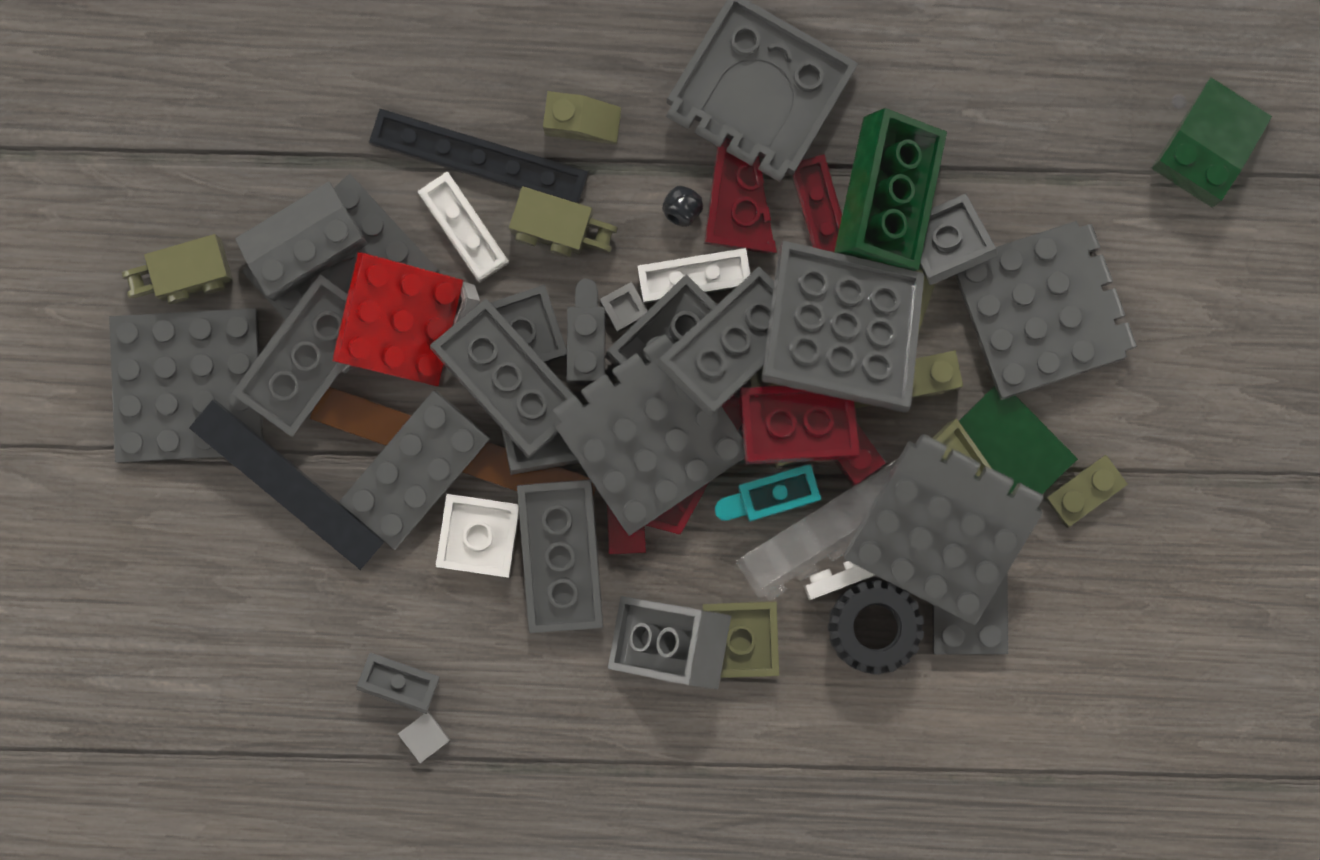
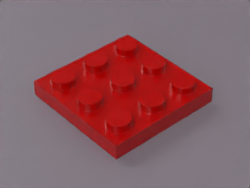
[332,252,464,387]

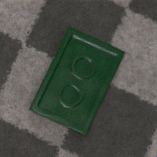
[959,385,1078,494]

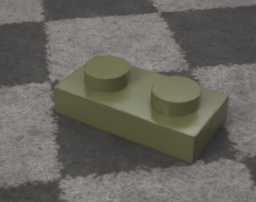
[1045,455,1128,528]

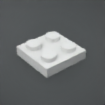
[436,494,519,578]

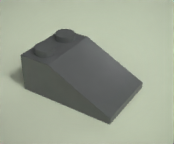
[605,274,717,367]
[608,596,731,690]

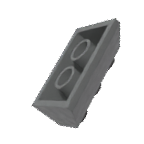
[235,182,368,301]

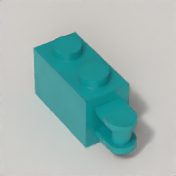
[715,464,821,523]

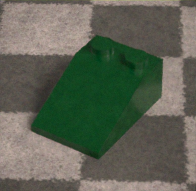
[1151,77,1272,208]

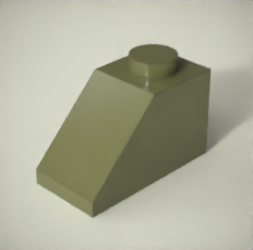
[543,91,621,144]

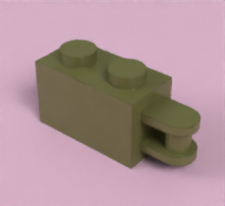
[509,186,618,257]
[122,234,233,304]

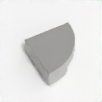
[454,282,480,325]

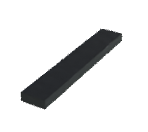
[369,108,588,204]
[189,399,384,570]

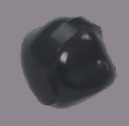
[662,186,703,227]

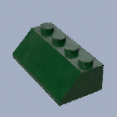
[834,108,947,271]

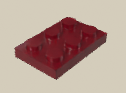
[739,386,860,465]

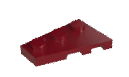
[704,138,777,255]

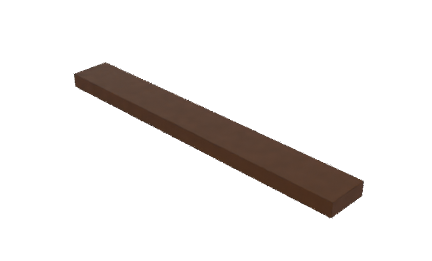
[310,387,597,499]

